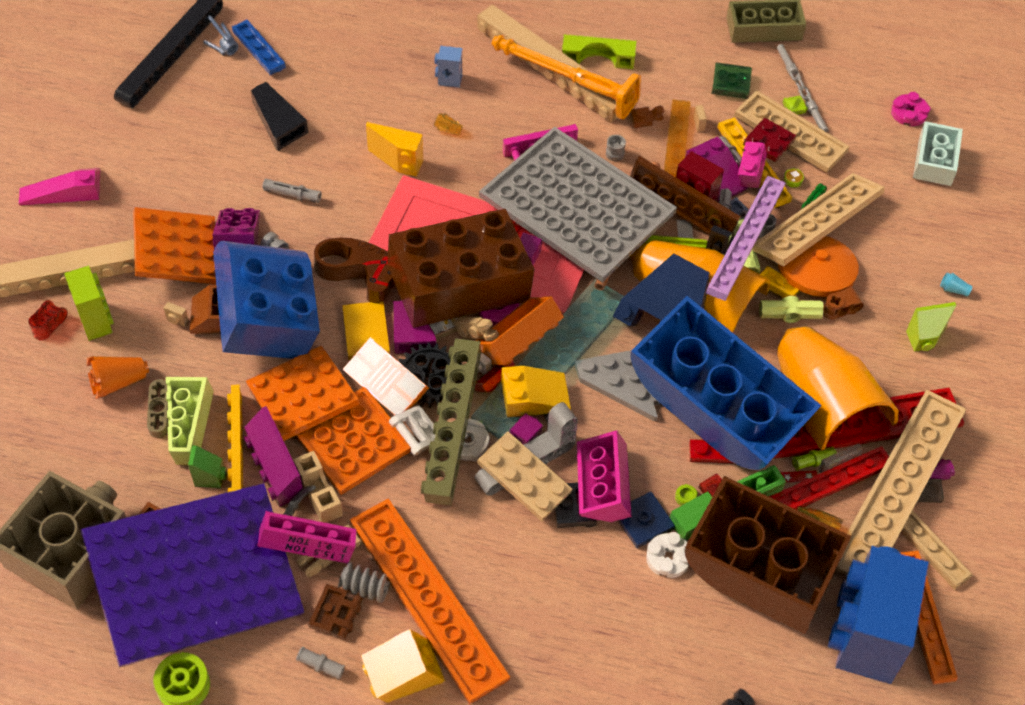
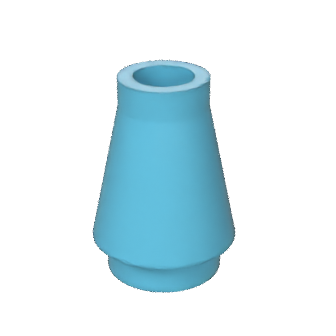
[940,272,973,297]

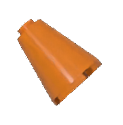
[87,356,149,399]

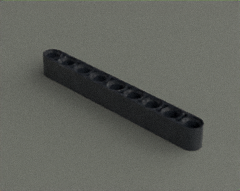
[114,0,223,108]

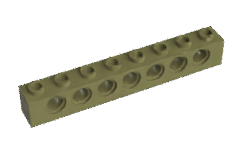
[421,338,482,506]

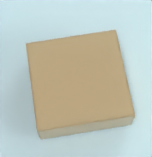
[694,105,707,132]

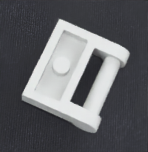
[389,405,435,456]

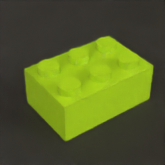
[64,265,114,341]

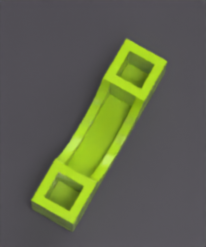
[562,34,636,70]

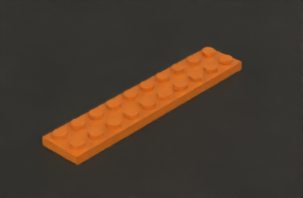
[350,498,510,704]

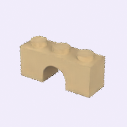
[293,451,343,523]

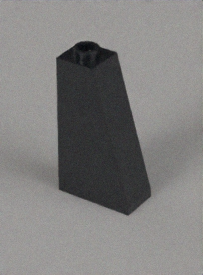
[251,81,309,151]

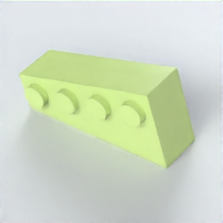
[166,377,214,465]

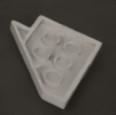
[575,350,661,421]

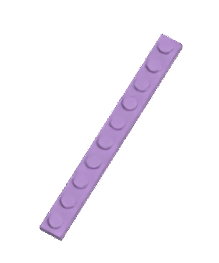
[706,176,785,301]

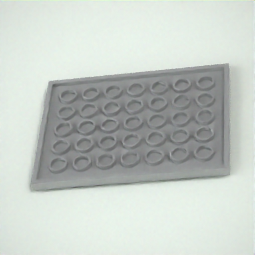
[479,127,677,282]

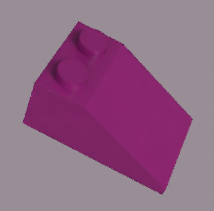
[685,136,748,203]

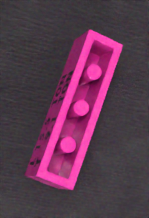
[258,511,356,564]

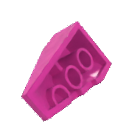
[19,167,101,206]

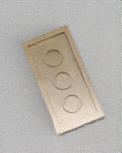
[477,431,573,522]

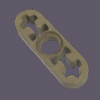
[147,379,169,438]

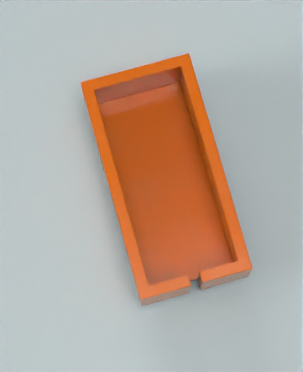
[475,296,564,366]

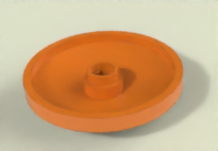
[778,236,859,297]

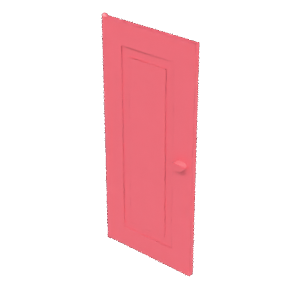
[369,175,585,315]

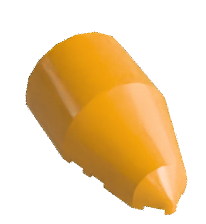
[631,240,771,333]
[777,327,898,451]

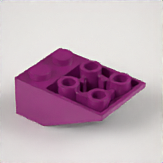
[212,208,260,249]

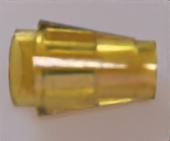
[434,113,463,136]

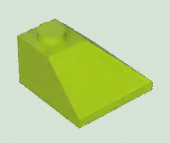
[906,302,956,352]

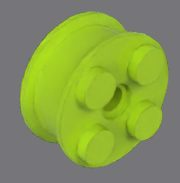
[153,652,210,705]

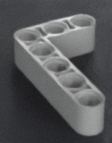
[474,402,578,496]

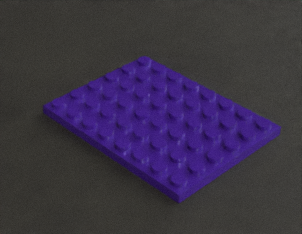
[81,483,305,668]

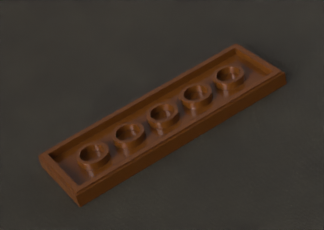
[630,156,741,237]

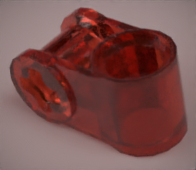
[28,300,68,340]

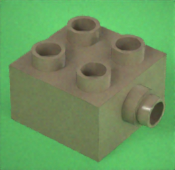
[0,471,127,610]

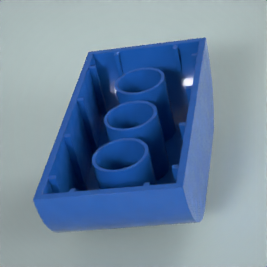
[631,296,822,470]

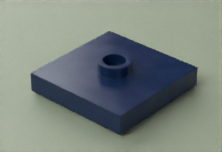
[618,491,675,549]

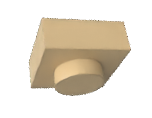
[164,302,189,327]

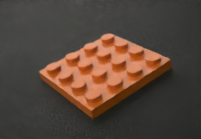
[133,207,216,284]
[246,345,360,441]
[295,386,411,495]

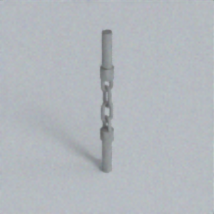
[777,44,828,132]

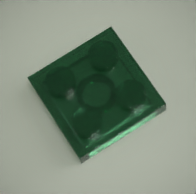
[711,62,752,99]

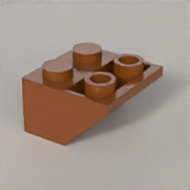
[190,285,221,334]

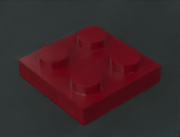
[743,117,796,162]

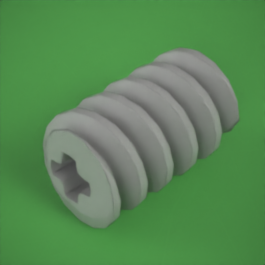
[338,562,390,603]

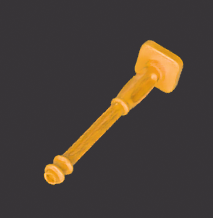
[491,35,641,120]

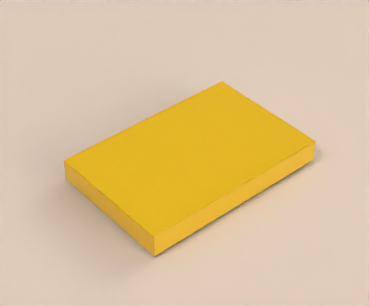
[342,302,390,360]

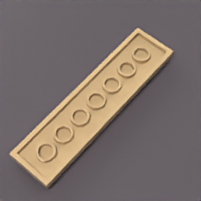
[752,173,884,266]

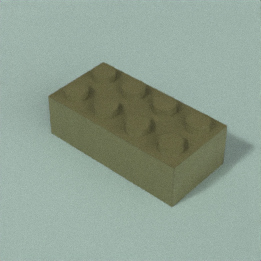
[726,0,806,43]

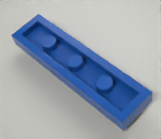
[232,19,286,75]

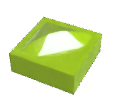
[782,96,807,115]

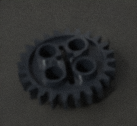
[399,343,463,408]

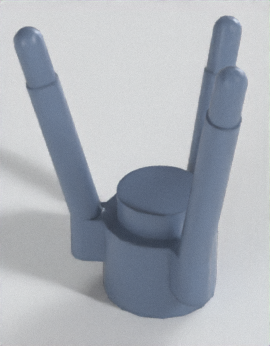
[203,16,239,55]

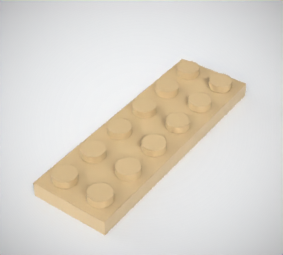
[734,91,850,173]

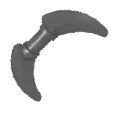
[283,485,316,516]

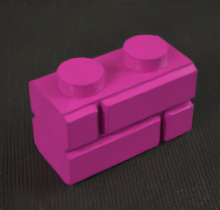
[738,142,767,188]

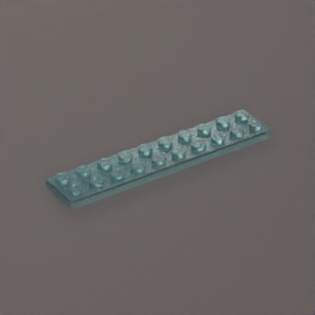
[471,279,624,439]

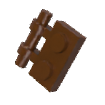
[308,584,363,640]

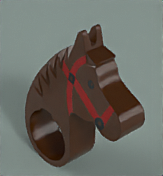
[314,237,396,303]

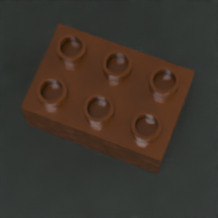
[388,208,535,328]

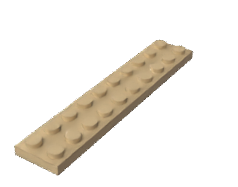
[837,390,966,576]

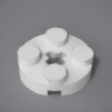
[446,419,489,461]
[646,532,689,578]

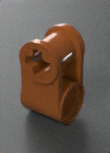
[823,287,864,320]

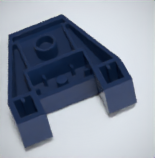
[612,253,710,326]

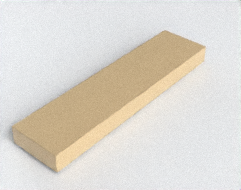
[901,510,973,590]

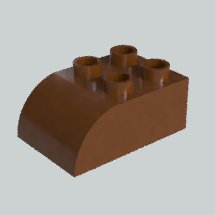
[684,476,852,634]

